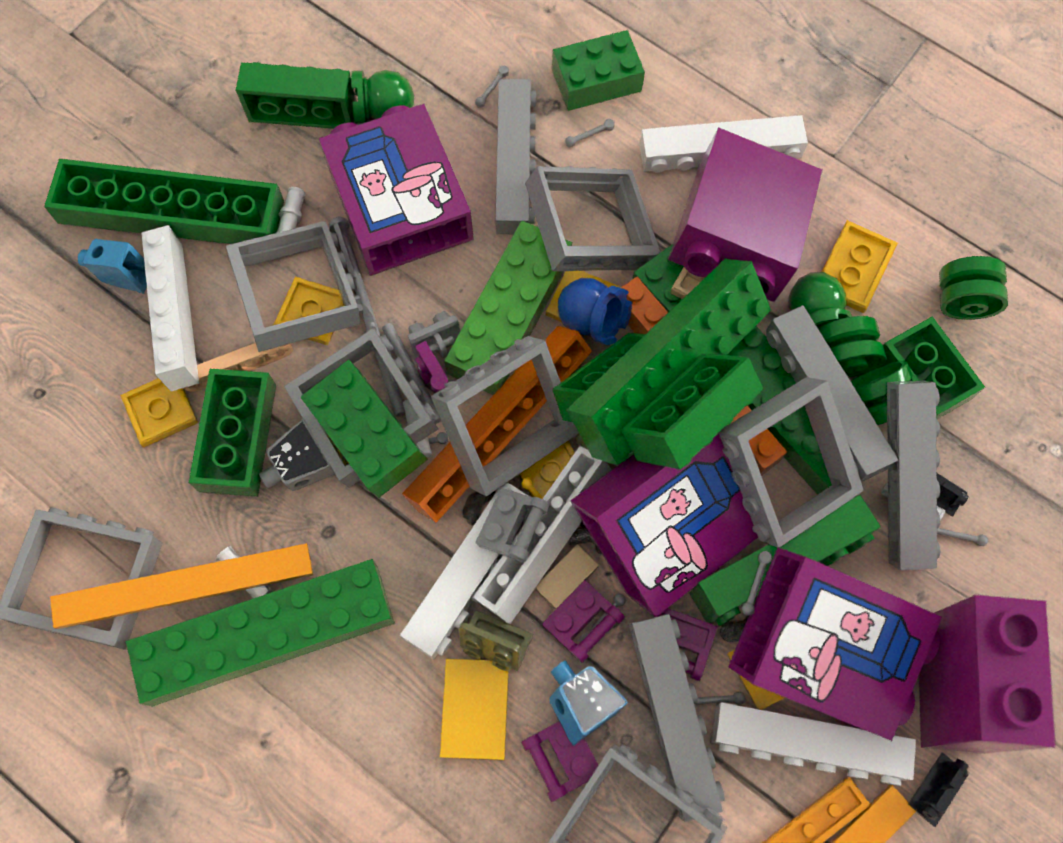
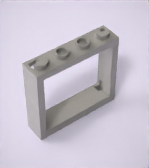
[525,165,661,271]
[226,221,363,352]
[284,329,438,488]
[431,336,579,496]
[719,377,864,548]
[0,507,163,650]
[548,745,727,843]

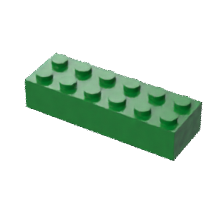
[689,495,881,626]

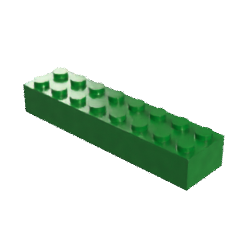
[44,158,284,244]
[567,259,771,465]
[126,559,395,707]

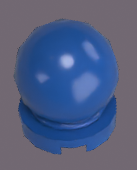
[558,278,632,345]

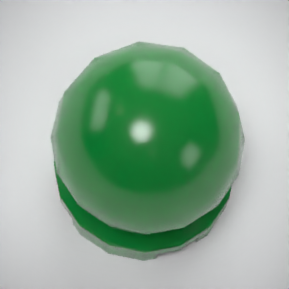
[351,70,415,125]
[788,272,852,329]

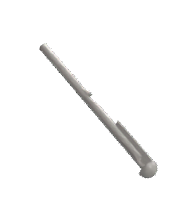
[329,217,405,417]

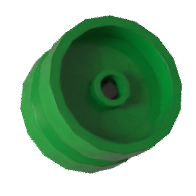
[939,256,1008,320]
[818,316,887,378]
[850,361,913,425]

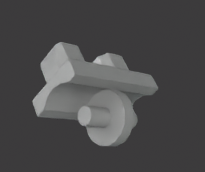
[407,311,461,358]

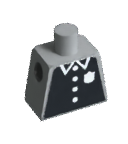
[259,420,335,491]

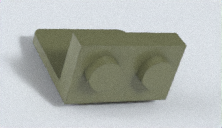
[458,610,533,672]

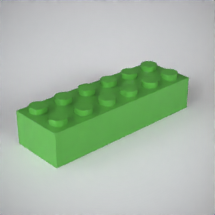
[444,220,572,395]

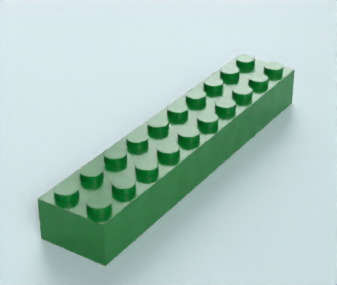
[632,244,832,495]

